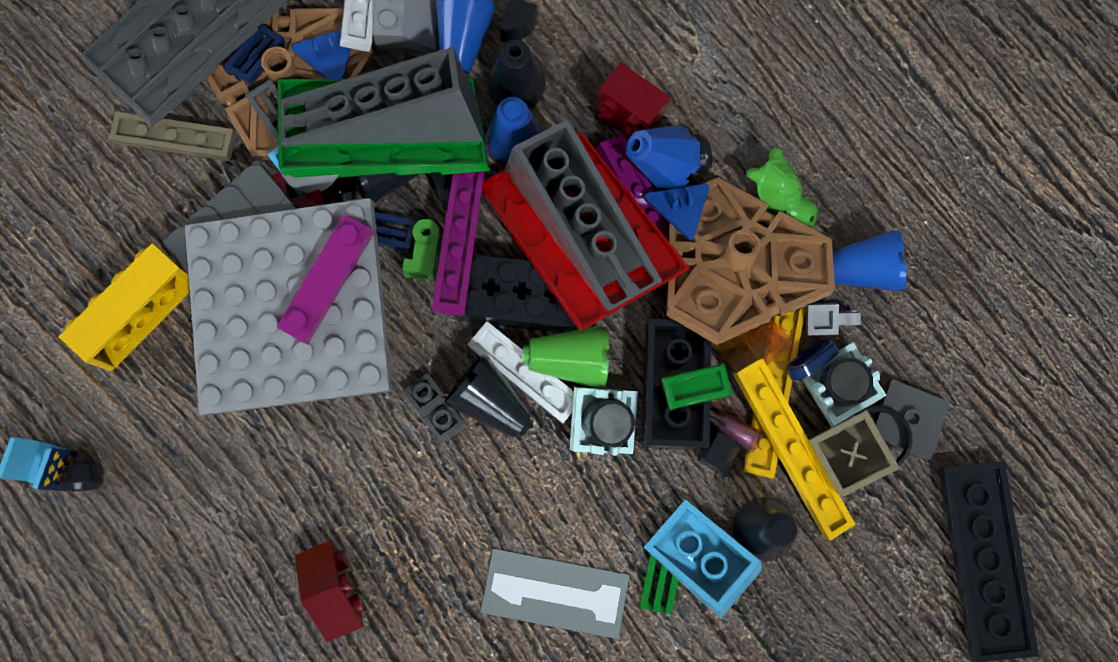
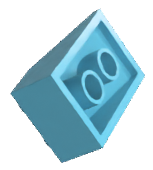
[644,499,762,619]

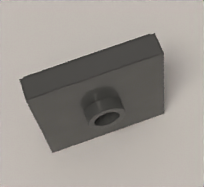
[874,379,950,460]

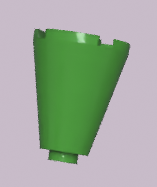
[522,326,609,388]

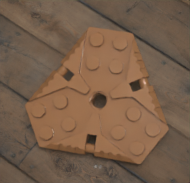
[207,8,375,160]
[666,177,835,345]

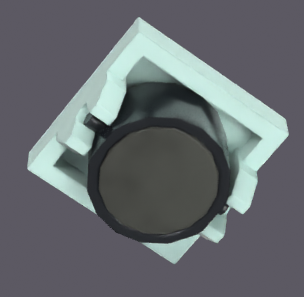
[802,342,887,427]
[570,387,638,455]

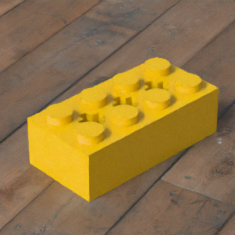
[58,243,190,372]

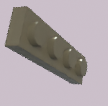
[109,111,236,161]

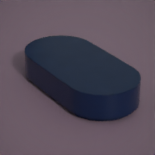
[786,339,839,380]

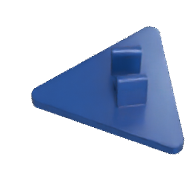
[292,30,351,79]
[645,184,710,239]

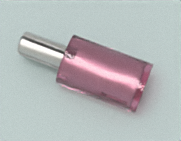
[710,410,763,453]

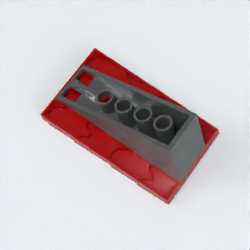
[482,119,690,331]

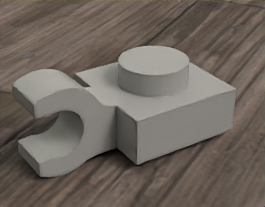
[805,302,861,336]

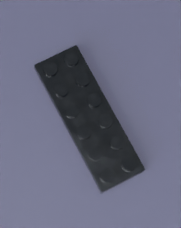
[939,461,1039,662]

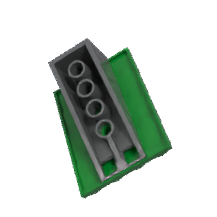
[278,46,490,178]

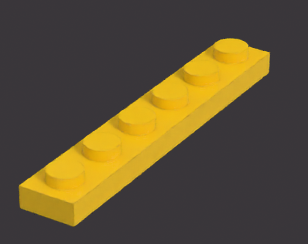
[733,358,856,541]

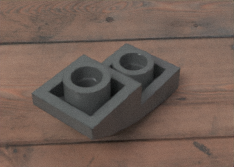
[403,373,467,445]

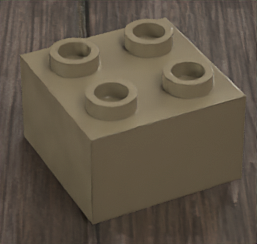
[809,410,900,498]

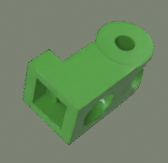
[402,219,441,281]

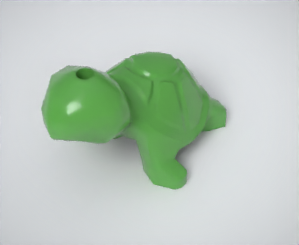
[746,147,819,227]

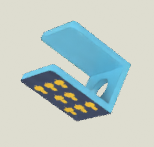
[0,436,77,491]

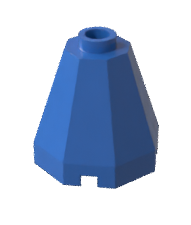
[626,125,700,190]

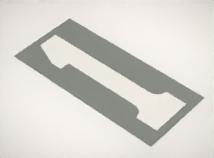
[480,549,630,640]

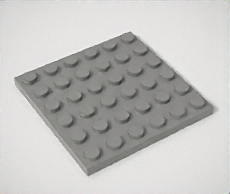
[185,198,392,416]

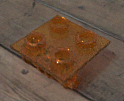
[711,319,794,372]

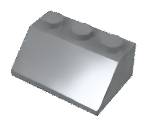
[373,0,437,53]

